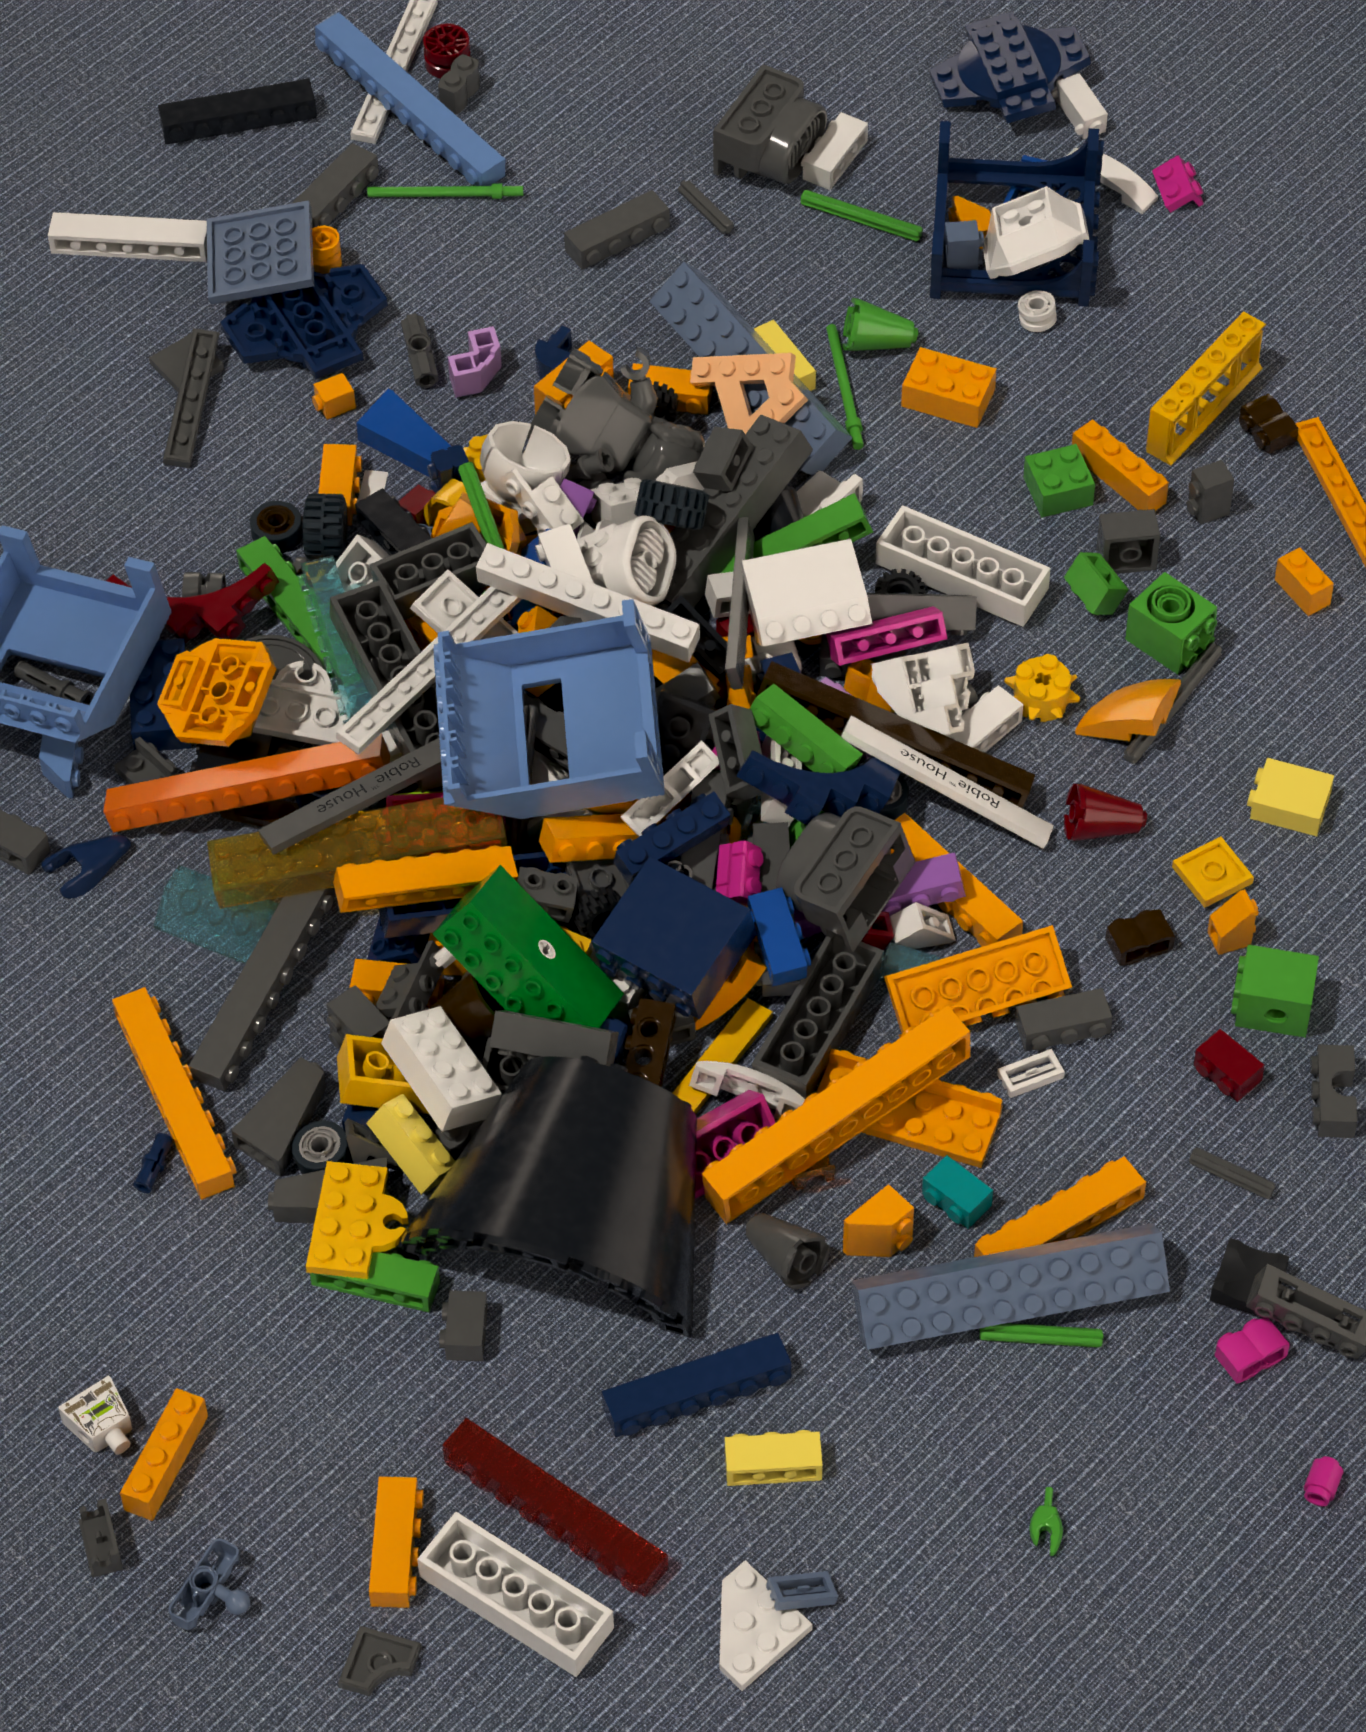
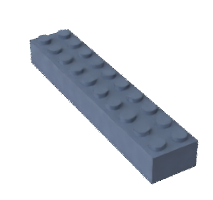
[649,261,852,476]
[852,1223,1170,1350]

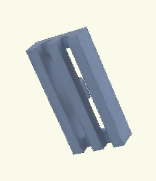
[766,1571,838,1611]

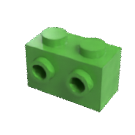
[1064,552,1129,615]

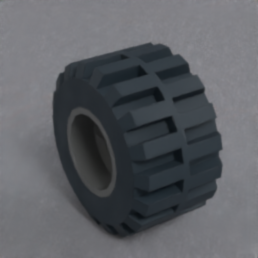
[634,479,710,530]
[303,494,348,563]

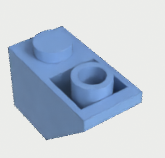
[39,734,84,798]

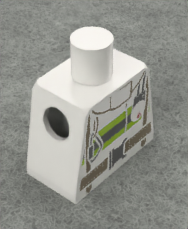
[58,1376,132,1455]

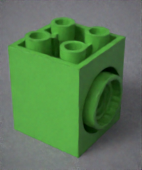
[1125,572,1218,675]
[1231,945,1319,1038]

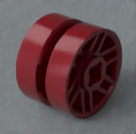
[423,23,470,79]

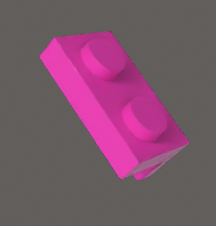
[1152,155,1204,213]

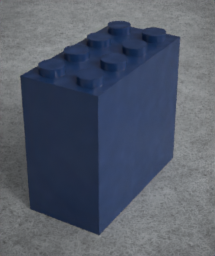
[591,856,757,1020]

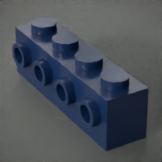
[614,792,731,886]

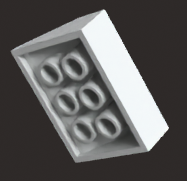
[741,539,872,647]

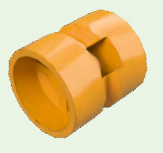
[312,225,342,274]

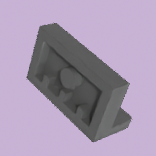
[114,737,178,784]

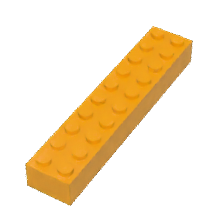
[702,1005,970,1225]

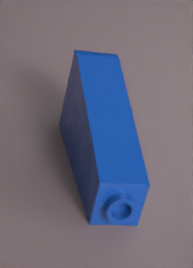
[356,388,452,477]

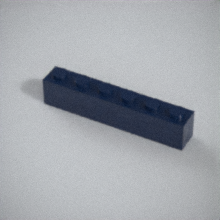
[601,1332,792,1437]

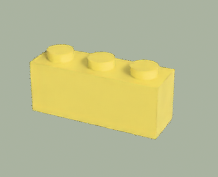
[754,319,816,391]
[366,1094,455,1194]
[725,1430,823,1486]

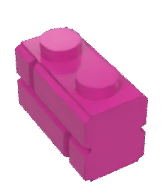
[716,840,764,907]

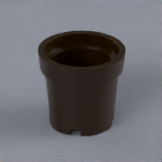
[429,970,505,1050]

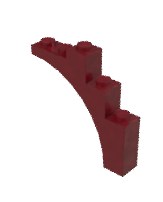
[106,563,279,644]

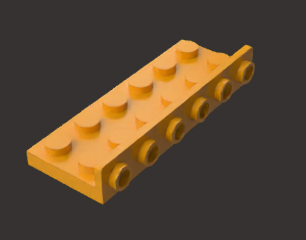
[884,925,1072,1038]
[816,1049,1003,1168]

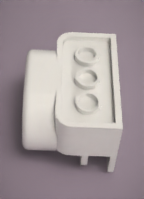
[576,516,676,606]

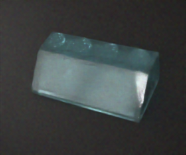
[154,865,279,964]

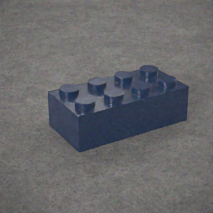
[130,638,192,751]

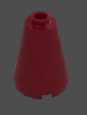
[1064,783,1147,841]

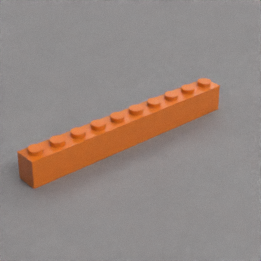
[103,733,390,833]

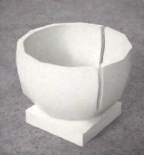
[480,421,571,522]

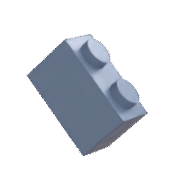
[943,220,984,270]

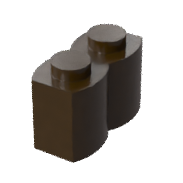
[1239,394,1298,454]
[1105,910,1175,966]

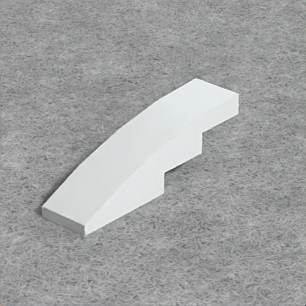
[620,740,719,837]

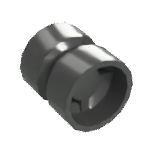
[182,572,226,597]

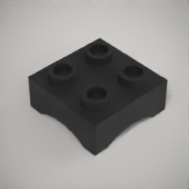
[1210,1238,1290,1319]

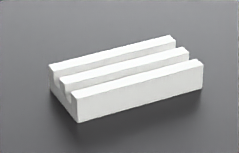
[997,1049,1065,1098]

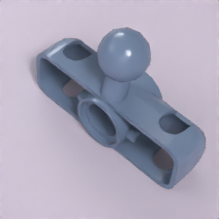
[168,1538,250,1630]

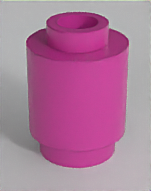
[1304,1456,1344,1506]

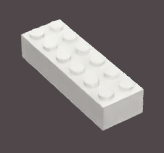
[875,505,1051,627]
[417,1512,614,1677]

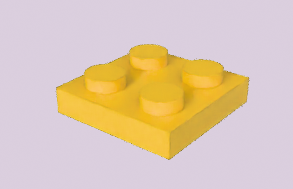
[1172,836,1254,908]

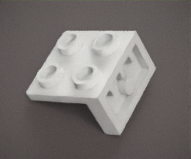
[797,471,863,517]

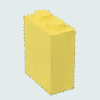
[1247,758,1334,836]

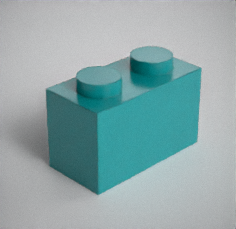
[922,1155,993,1229]

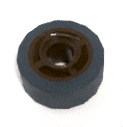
[250,501,303,553]

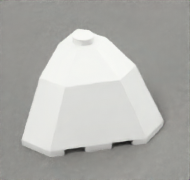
[871,643,975,735]

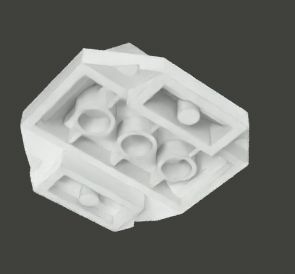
[983,186,1090,279]

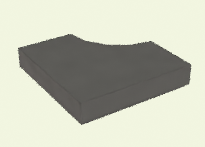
[338,1626,422,1696]

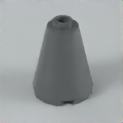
[746,1213,830,1290]

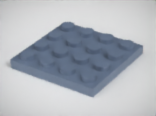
[207,200,314,304]

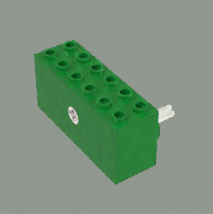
[433,865,624,1028]

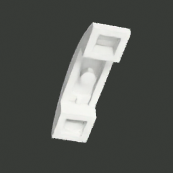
[1067,148,1158,214]
[689,1061,805,1120]

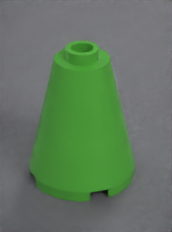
[842,298,918,351]

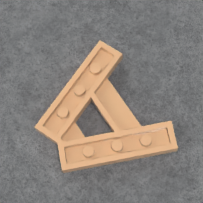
[690,353,808,434]

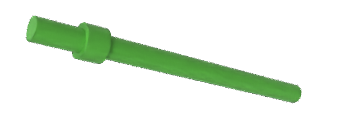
[367,183,524,199]
[826,324,864,450]

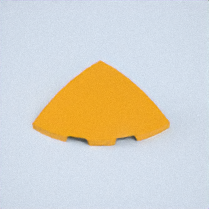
[1075,679,1181,741]
[693,946,767,1030]

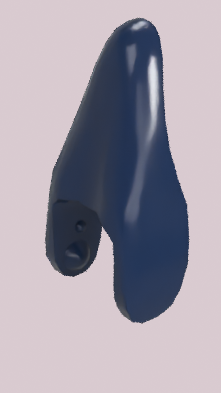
[42,835,131,899]

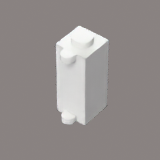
[1051,73,1108,139]

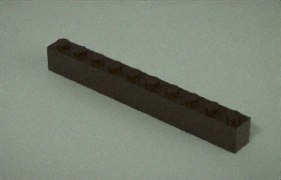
[754,661,1035,808]

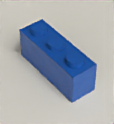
[748,887,811,987]

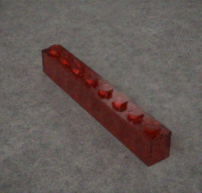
[442,1418,668,1597]

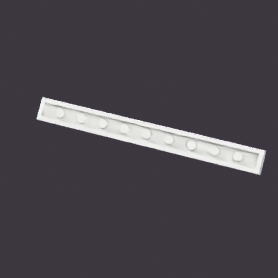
[336,587,522,755]

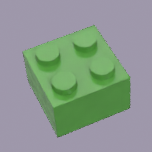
[1023,444,1095,518]

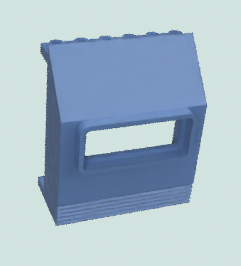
[0,525,171,743]
[433,599,665,819]

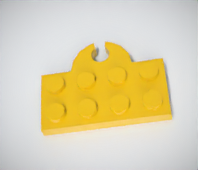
[306,1161,409,1279]

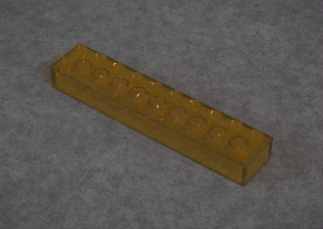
[207,797,508,909]

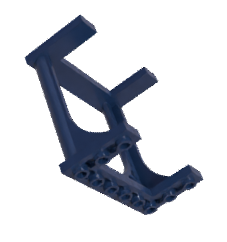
[930,121,1104,307]

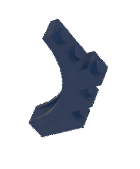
[737,750,900,825]

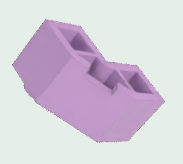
[448,326,501,398]

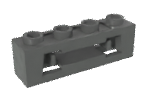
[1245,1264,1366,1360]

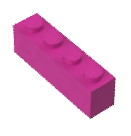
[826,606,947,666]

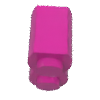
[1215,1317,1290,1384]

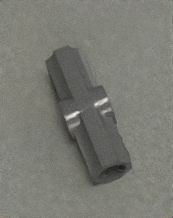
[401,313,439,389]

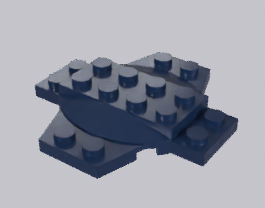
[929,11,1091,123]
[220,264,388,380]

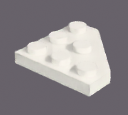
[719,1560,813,1691]

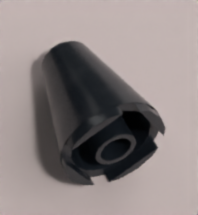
[756,485,804,537]

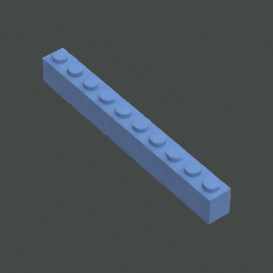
[315,12,505,186]

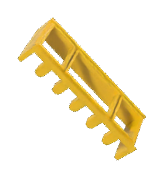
[1146,311,1266,466]

